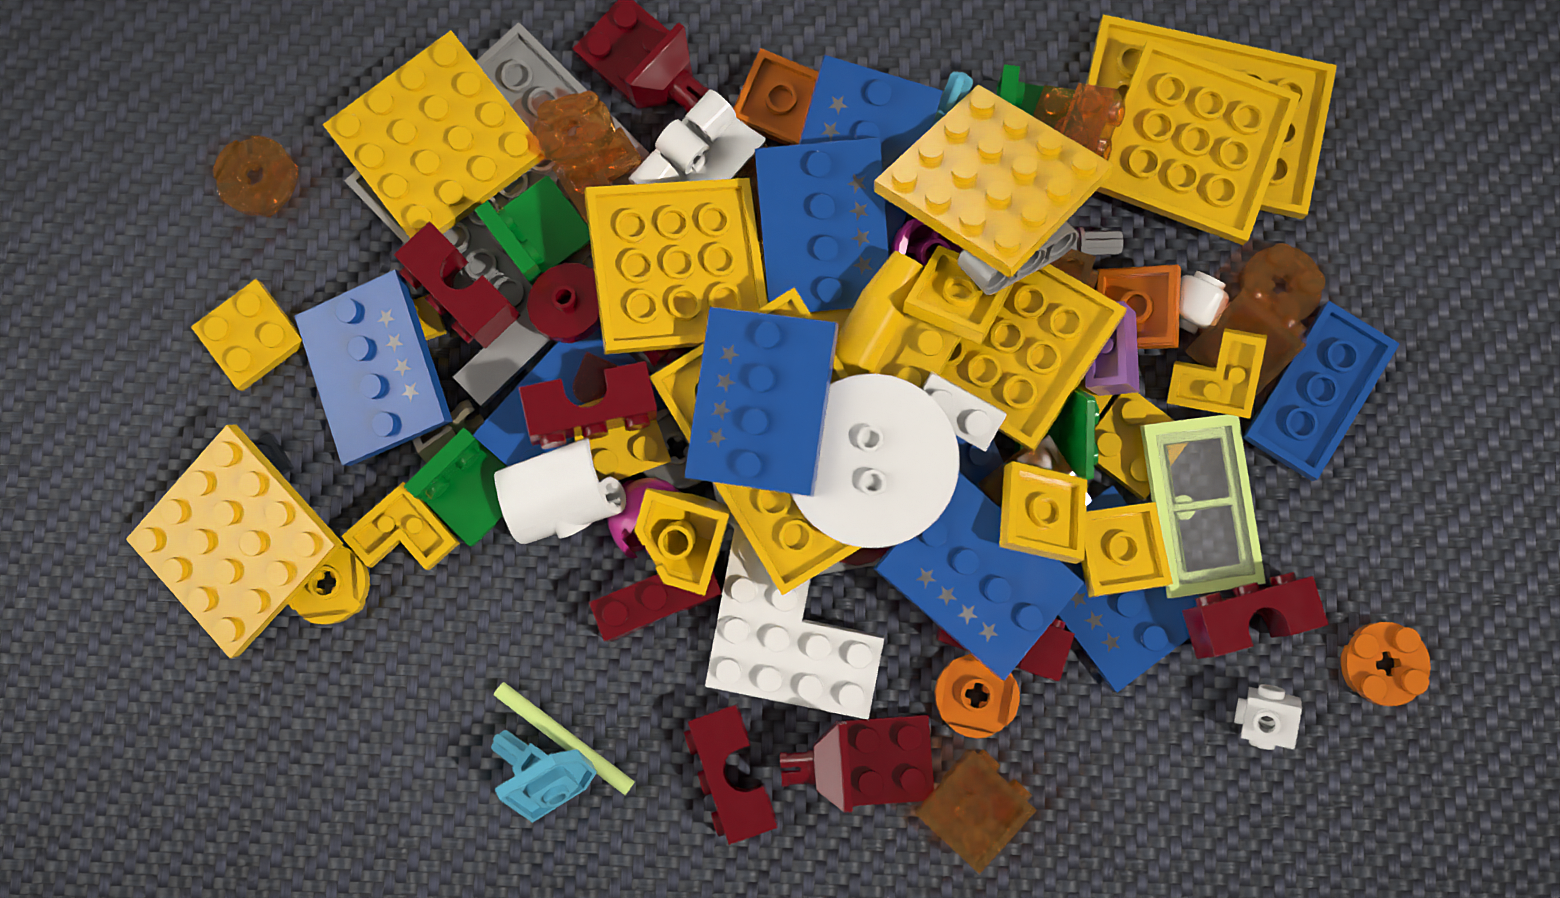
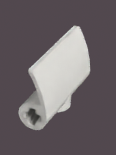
[629,89,766,185]
[494,438,626,544]

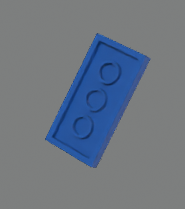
[1242,301,1400,481]

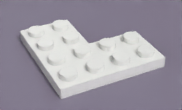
[705,523,884,719]

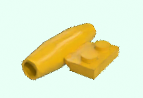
[835,250,961,388]

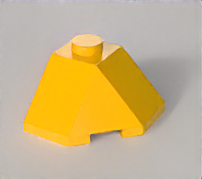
[634,488,731,596]

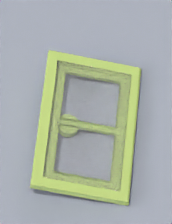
[1140,414,1266,598]

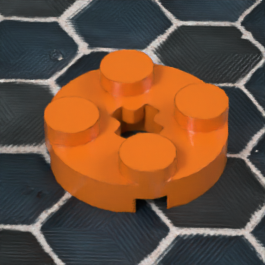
[1341,622,1431,706]
[934,654,1020,738]

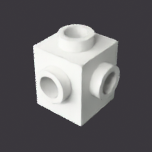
[1234,684,1302,749]

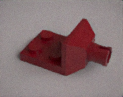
[572,0,709,113]
[780,714,935,812]

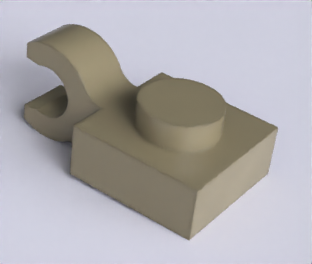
[412,399,485,463]

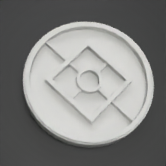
[792,374,959,548]

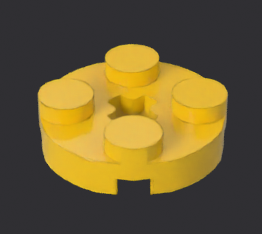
[288,545,370,625]

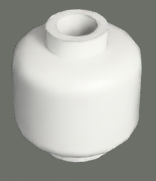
[1179,271,1229,334]

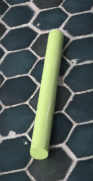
[494,682,635,795]

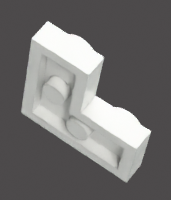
[921,371,1007,451]

